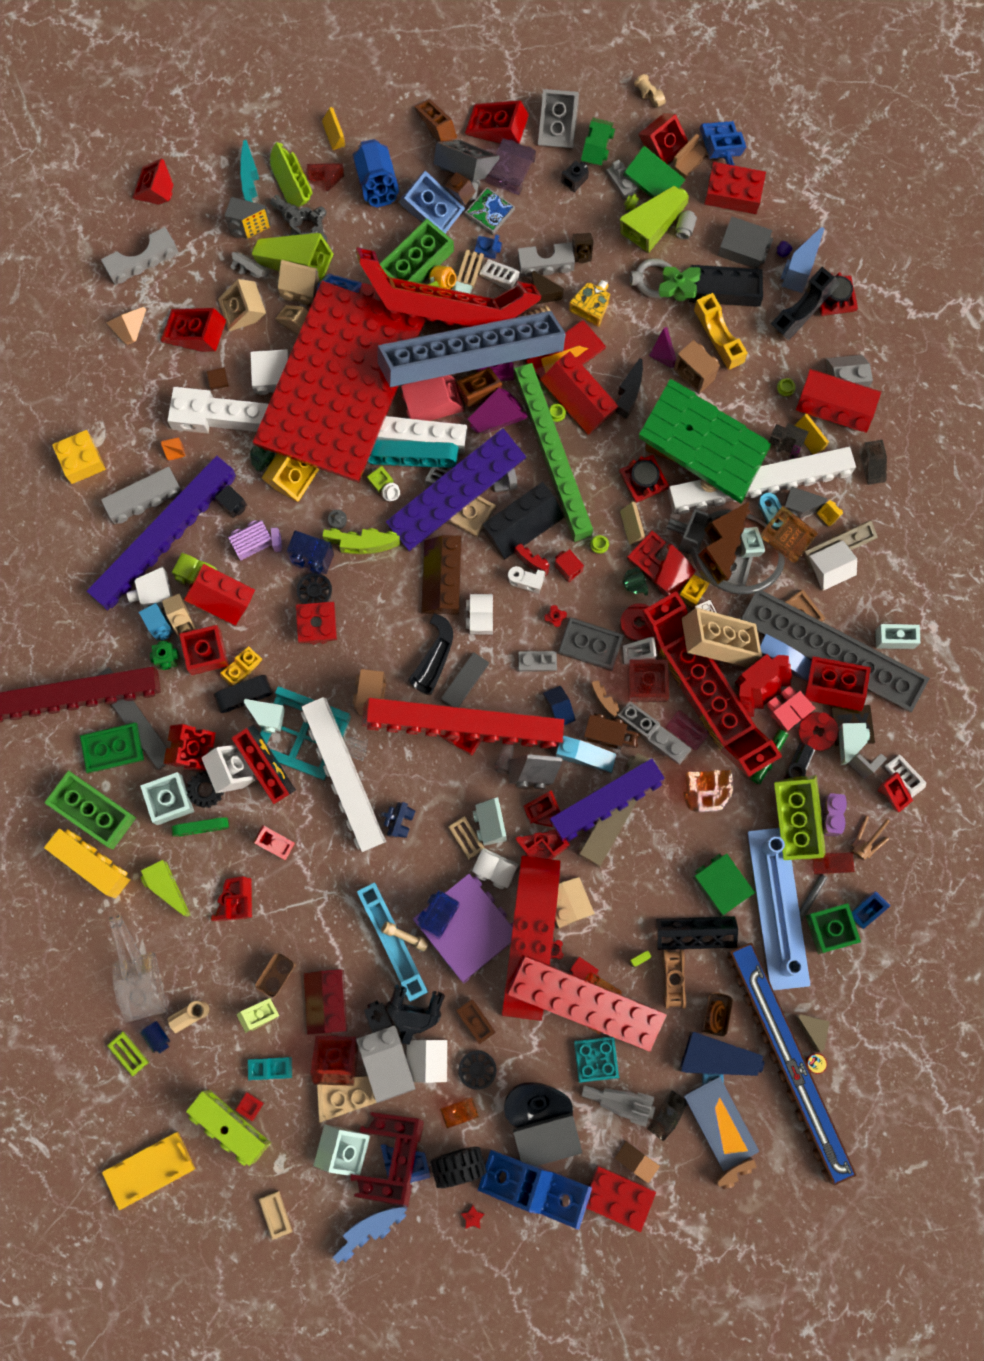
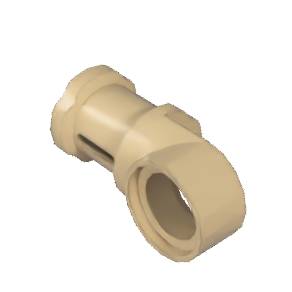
[634,74,666,108]

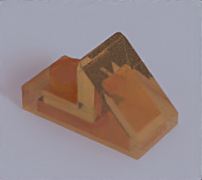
[440,1097,479,1128]

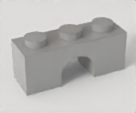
[518,242,575,277]

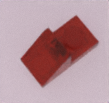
[307,163,344,192]

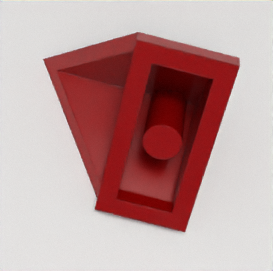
[523,791,560,828]

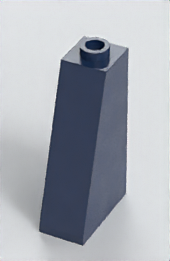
[679,1031,765,1076]

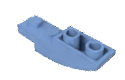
[333,1206,407,1263]

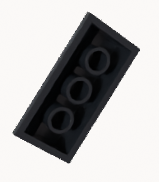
[482,482,565,560]

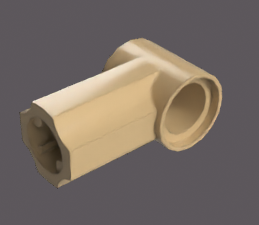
[167,1001,210,1034]

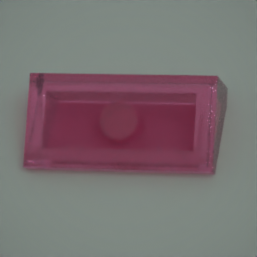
[666,710,709,751]

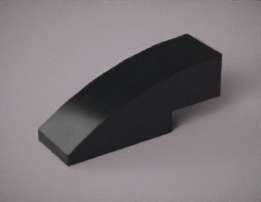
[615,358,643,419]

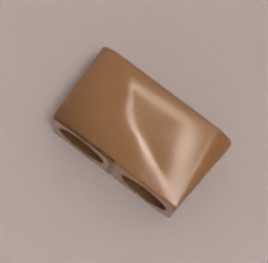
[255,953,297,998]
[702,992,733,1037]

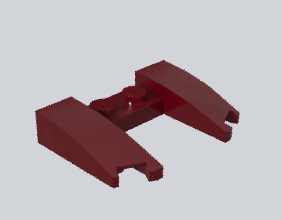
[350,1112,424,1207]

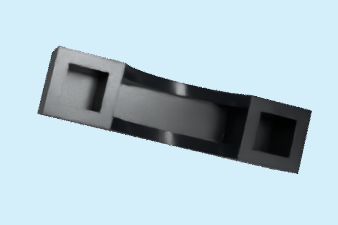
[771,267,840,341]

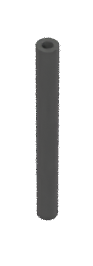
[799,874,828,922]

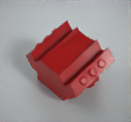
[735,654,792,717]

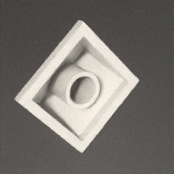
[809,540,857,590]
[407,1040,447,1083]

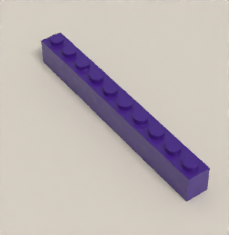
[87,456,236,611]

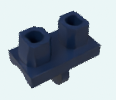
[381,802,415,838]

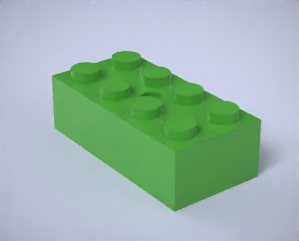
[380,219,454,283]
[44,770,137,850]

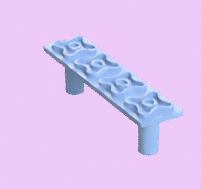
[747,828,810,990]

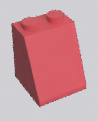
[401,375,465,421]

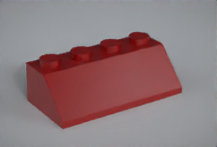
[540,351,618,435]
[796,369,881,433]

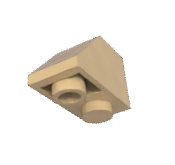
[162,593,196,641]

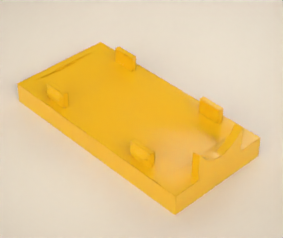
[102,1132,195,1210]

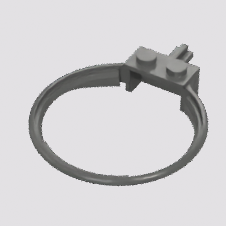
[666,509,785,594]

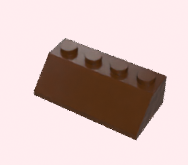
[421,535,462,615]

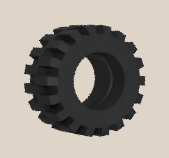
[430,1146,487,1189]

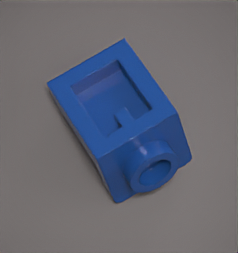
[474,235,502,259]

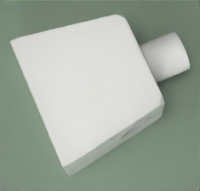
[127,567,173,609]

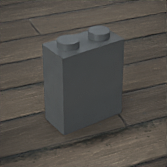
[718,217,773,269]

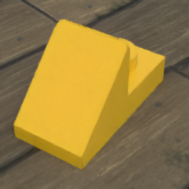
[679,574,710,607]

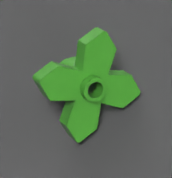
[659,267,701,301]

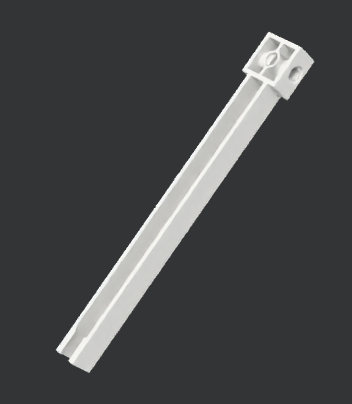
[168,387,467,454]

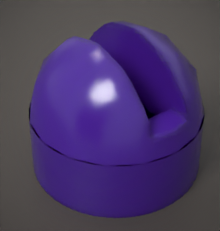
[777,241,793,257]

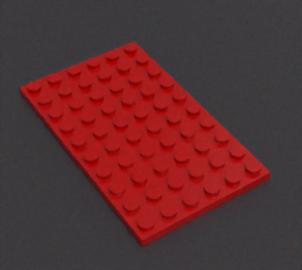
[252,281,425,483]

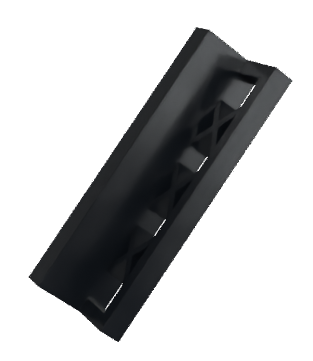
[656,916,739,950]

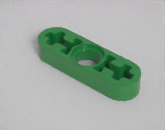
[171,817,229,837]

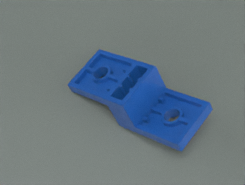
[477,1150,592,1229]

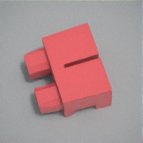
[767,686,816,732]

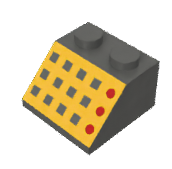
[225,197,271,239]

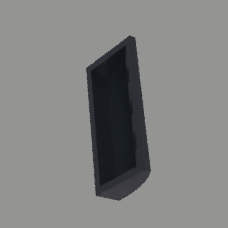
[689,265,763,307]

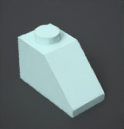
[244,699,285,734]
[838,723,870,765]

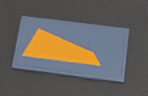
[683,1076,760,1171]

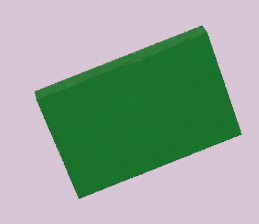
[623,146,686,198]
[80,722,144,774]

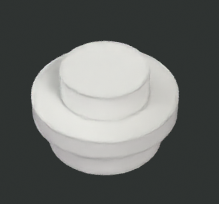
[382,483,400,501]

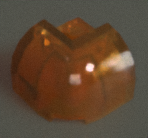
[683,770,733,812]

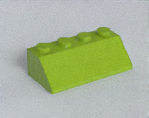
[774,775,826,860]

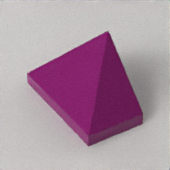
[649,327,677,368]

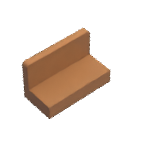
[672,134,708,179]

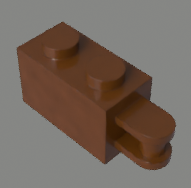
[583,713,640,750]

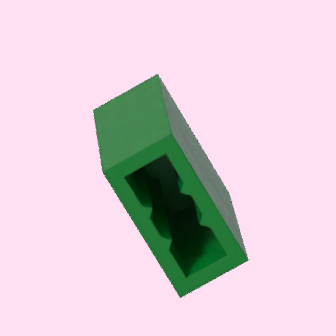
[693,854,755,917]

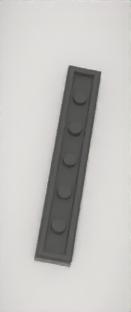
[96,667,167,770]

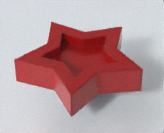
[461,1205,485,1229]

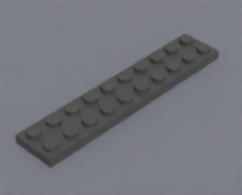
[741,591,930,713]

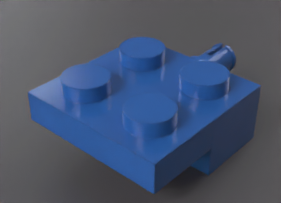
[700,121,746,165]

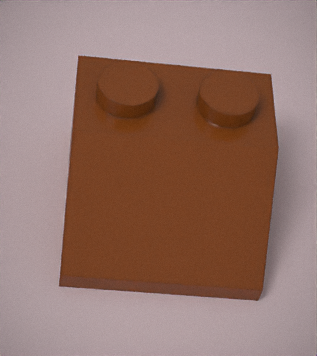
[456,367,502,407]

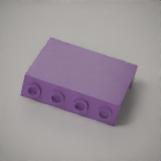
[413,874,513,984]

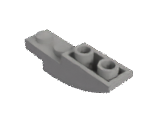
[618,701,691,765]

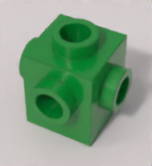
[150,641,179,670]

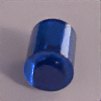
[140,1021,171,1054]

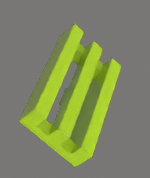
[107,1031,149,1076]

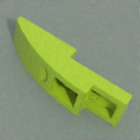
[323,528,401,554]

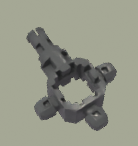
[270,195,328,242]

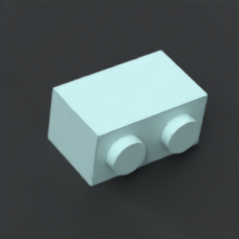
[875,624,920,649]

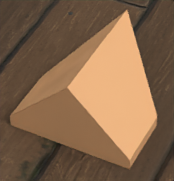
[107,307,146,345]

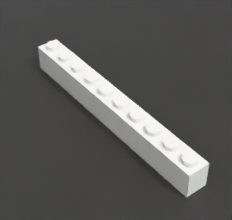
[668,447,856,514]

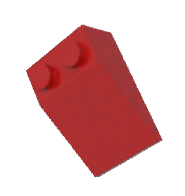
[465,100,529,145]
[161,308,226,352]

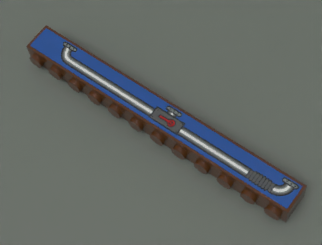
[726,942,857,1186]

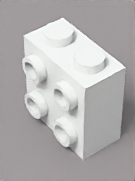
[251,349,289,395]

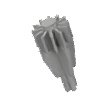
[582,1085,656,1127]

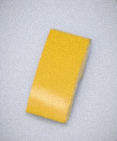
[220,646,262,686]

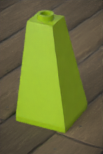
[620,186,689,253]
[251,233,334,281]

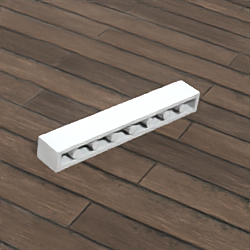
[301,697,386,852]

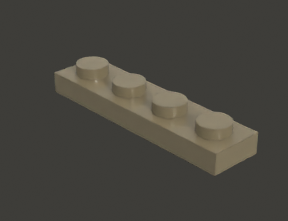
[802,520,878,569]

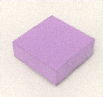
[271,528,282,552]

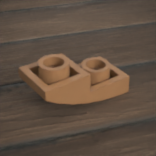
[590,680,619,719]
[715,1158,757,1189]

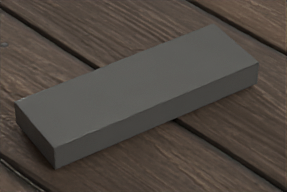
[441,652,489,708]

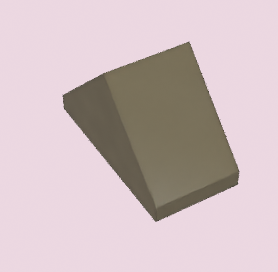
[795,1014,830,1052]

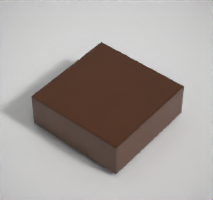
[207,367,229,390]

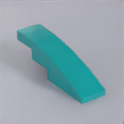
[240,139,259,202]

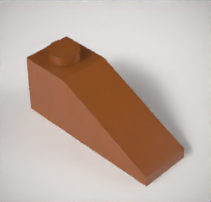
[414,99,457,142]

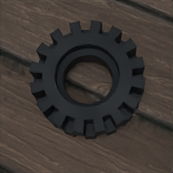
[186,771,224,808]

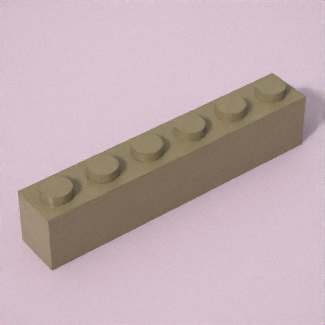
[578,753,658,868]

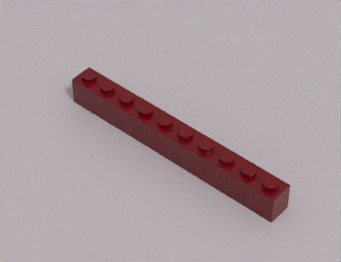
[0,667,161,723]

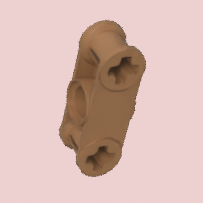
[663,949,686,1009]

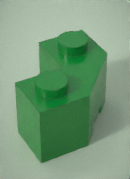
[581,118,615,166]

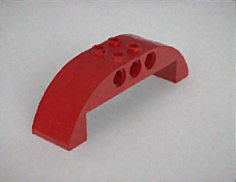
[502,856,561,1021]

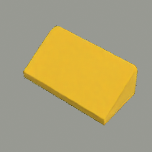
[322,107,345,150]
[793,414,829,455]

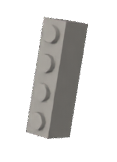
[101,467,182,524]

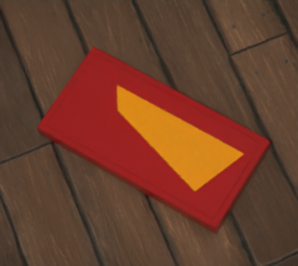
[526,320,606,380]

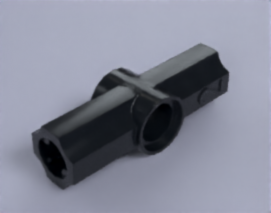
[783,743,815,780]

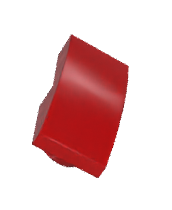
[515,544,550,576]

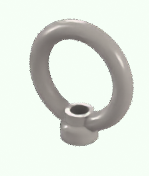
[630,259,672,298]

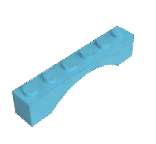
[357,883,429,1002]

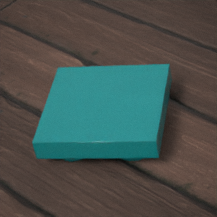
[574,1037,619,1083]

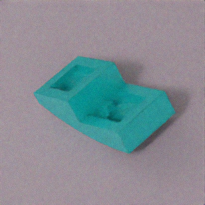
[248,1057,292,1081]

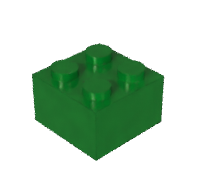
[806,903,861,954]

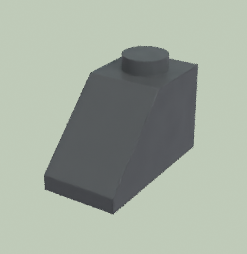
[783,487,828,519]

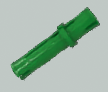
[750,729,789,785]

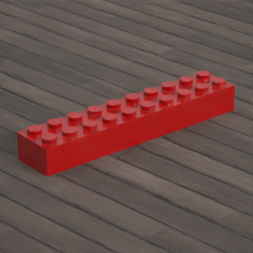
[362,698,564,749]

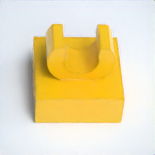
[816,500,843,527]

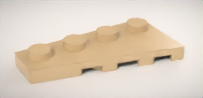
[317,1076,376,1123]

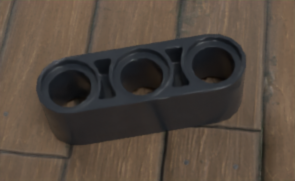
[214,675,273,713]

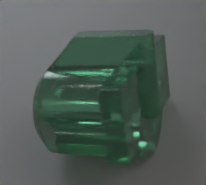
[250,445,275,472]
[622,566,648,596]

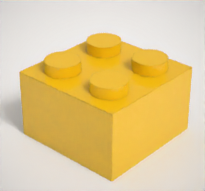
[52,430,106,484]

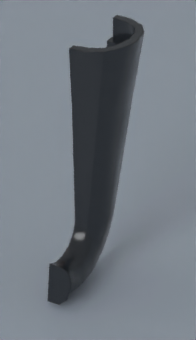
[408,613,453,695]

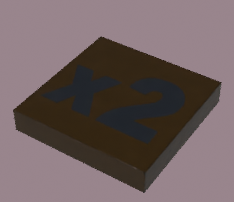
[831,705,875,746]

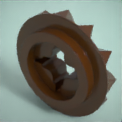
[706,1000,727,1033]

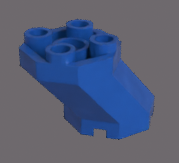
[353,139,399,207]

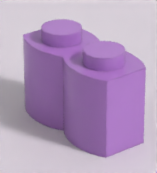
[822,793,847,837]

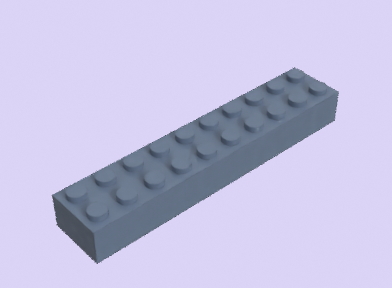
[377,311,566,387]

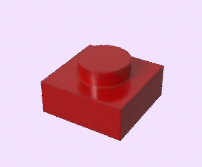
[236,1092,264,1121]

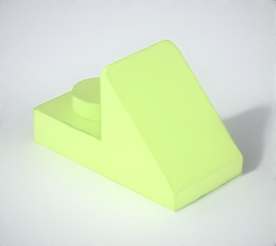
[236,998,279,1033]

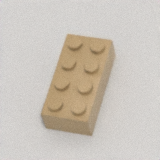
[682,608,762,667]

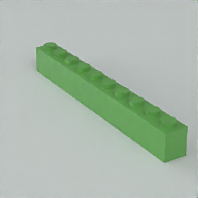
[514,363,593,542]

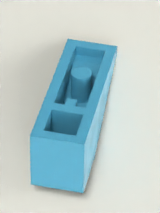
[556,736,617,773]

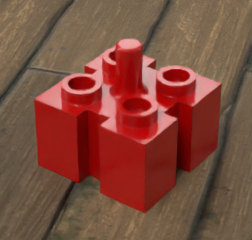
[163,724,216,772]

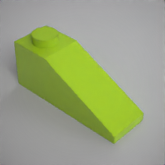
[141,860,190,917]

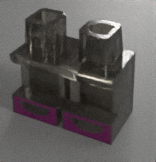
[769,423,808,459]

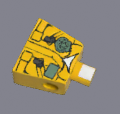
[569,280,610,327]

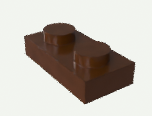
[456,999,496,1044]

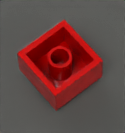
[179,625,229,675]

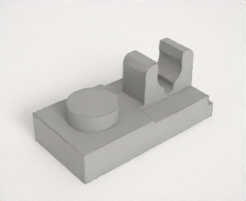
[605,159,639,199]
[231,252,270,278]
[518,651,557,672]

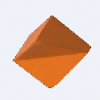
[161,437,186,461]

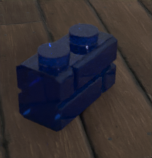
[417,890,460,940]

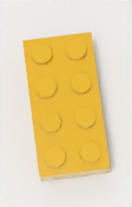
[44,828,131,899]

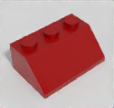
[183,564,255,626]
[805,656,871,711]

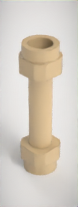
[381,921,429,951]

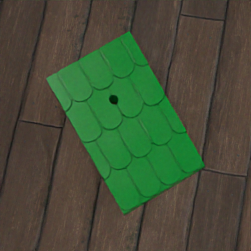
[639,379,771,504]

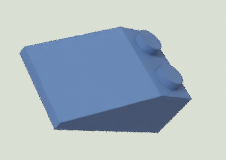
[398,171,465,233]
[781,227,825,293]

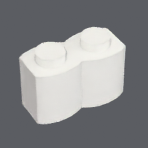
[466,594,493,635]
[472,848,519,889]

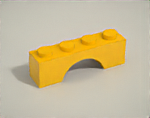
[694,293,748,370]

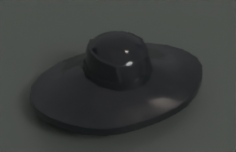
[504,1082,573,1128]

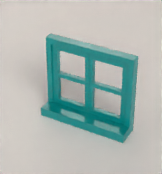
[260,686,351,781]

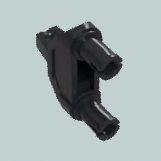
[385,985,445,1045]

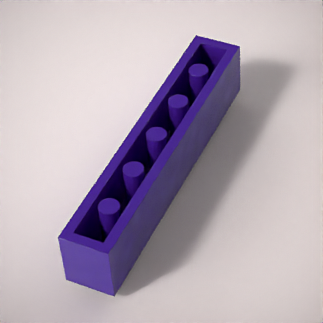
[550,758,665,842]

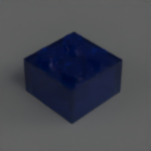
[286,530,334,574]

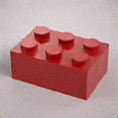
[704,162,766,215]
[586,1165,656,1233]

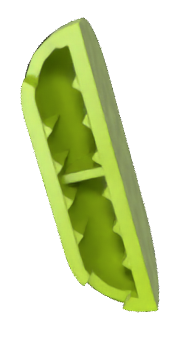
[270,142,312,207]

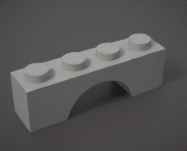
[101,227,179,285]

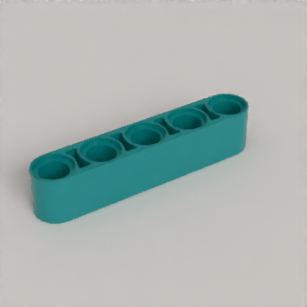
[368,440,459,468]

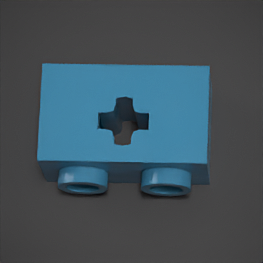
[139,603,174,641]

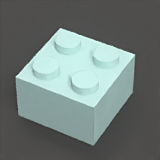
[140,772,194,826]

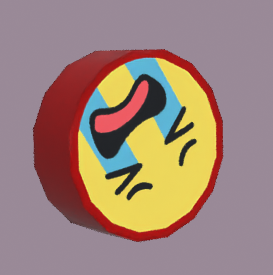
[806,1053,827,1074]

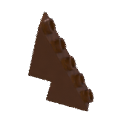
[698,502,750,584]

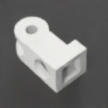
[508,566,545,594]

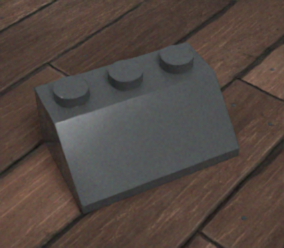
[433,139,499,182]

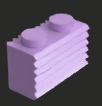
[228,520,272,561]

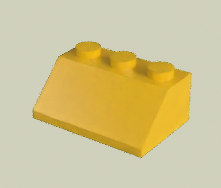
[261,454,319,502]

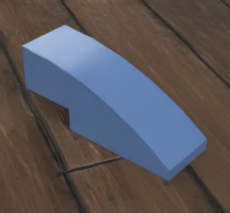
[760,634,812,681]

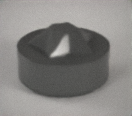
[328,510,347,529]

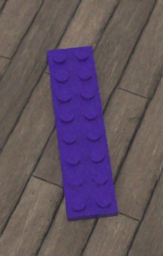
[386,428,526,552]

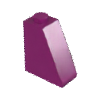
[468,388,528,434]

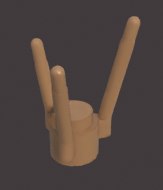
[851,816,890,861]

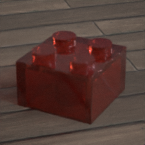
[627,660,669,702]
[310,1036,359,1086]

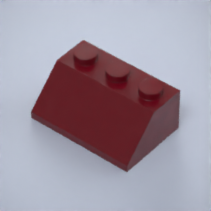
[304,969,348,1035]

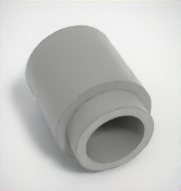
[675,210,697,240]

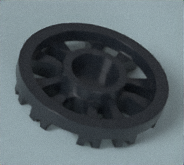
[296,573,332,604]
[459,1050,497,1090]

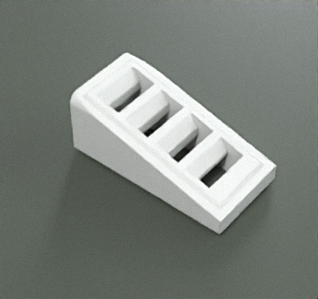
[479,259,520,290]
[885,754,926,797]

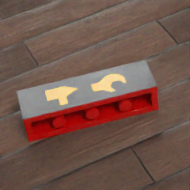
[231,725,296,804]

